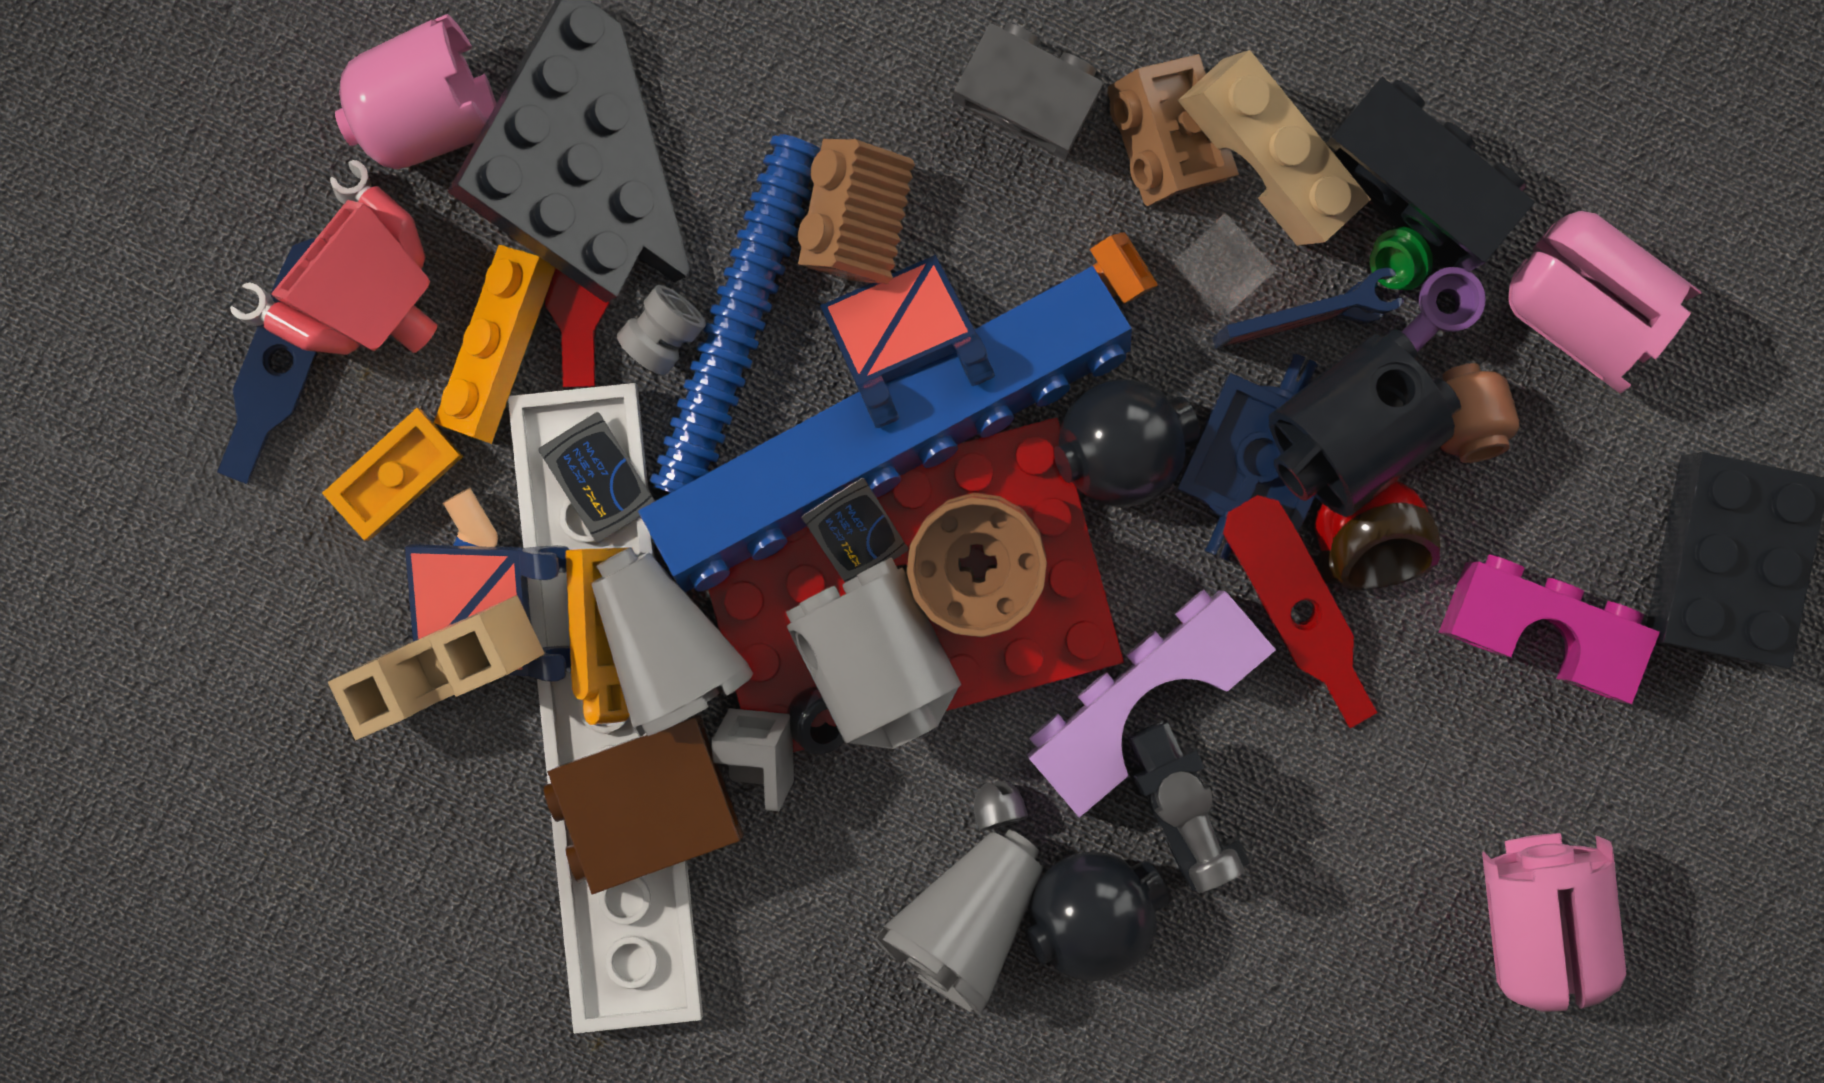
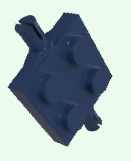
[1175,354,1318,562]

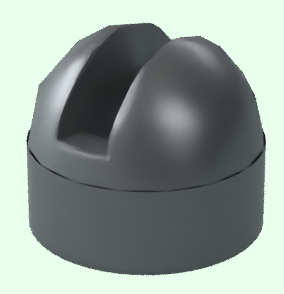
[974,781,1028,831]

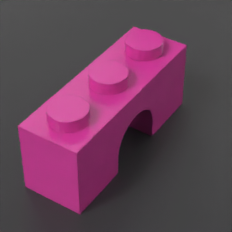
[1438,555,1660,704]

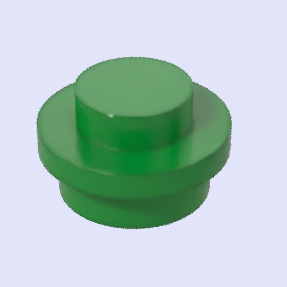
[1370,227,1433,290]

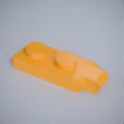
[566,547,633,725]

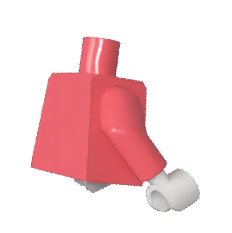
[230,160,438,355]

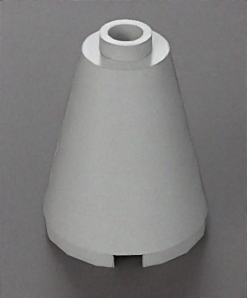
[592,547,753,737]
[875,830,1043,1015]

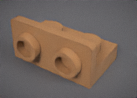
[1107,54,1239,206]

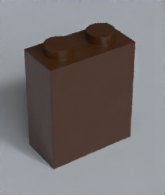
[543,715,744,895]

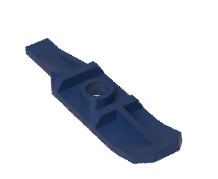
[217,238,318,484]

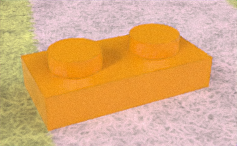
[322,408,464,541]

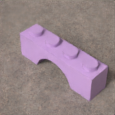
[1026,590,1276,818]

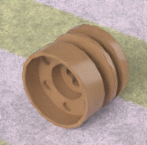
[907,493,1047,637]

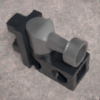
[1127,721,1250,893]

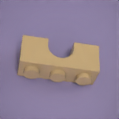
[1178,50,1371,246]
[328,595,545,741]

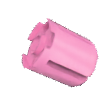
[1508,211,1701,394]
[1482,833,1626,1012]

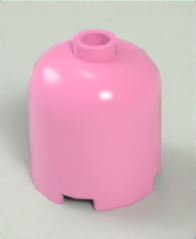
[335,14,496,169]

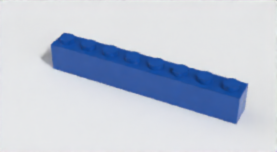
[638,266,1132,592]

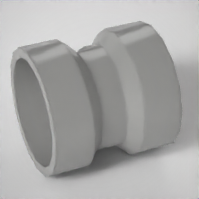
[617,285,706,375]

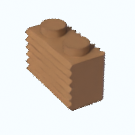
[798,139,915,284]

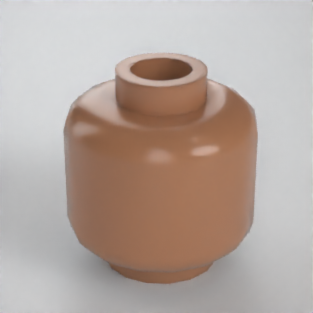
[1440,363,1520,463]

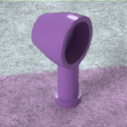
[1402,267,1486,352]

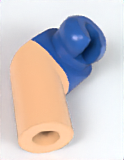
[443,488,498,547]

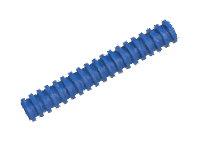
[650,134,821,493]

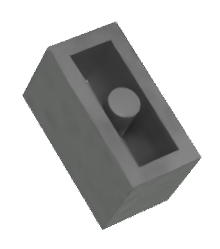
[953,23,1104,160]

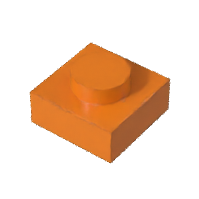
[1090,232,1158,304]

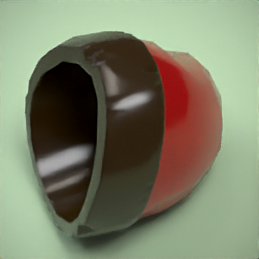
[1314,481,1440,590]

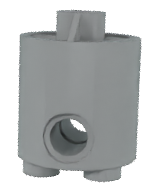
[786,558,961,749]

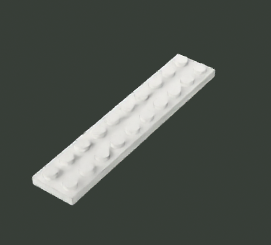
[508,383,703,1034]

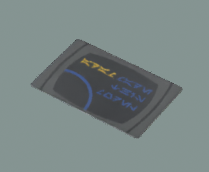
[539,412,655,543]
[802,478,908,583]

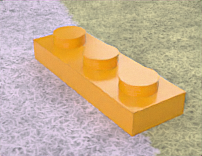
[434,245,556,444]

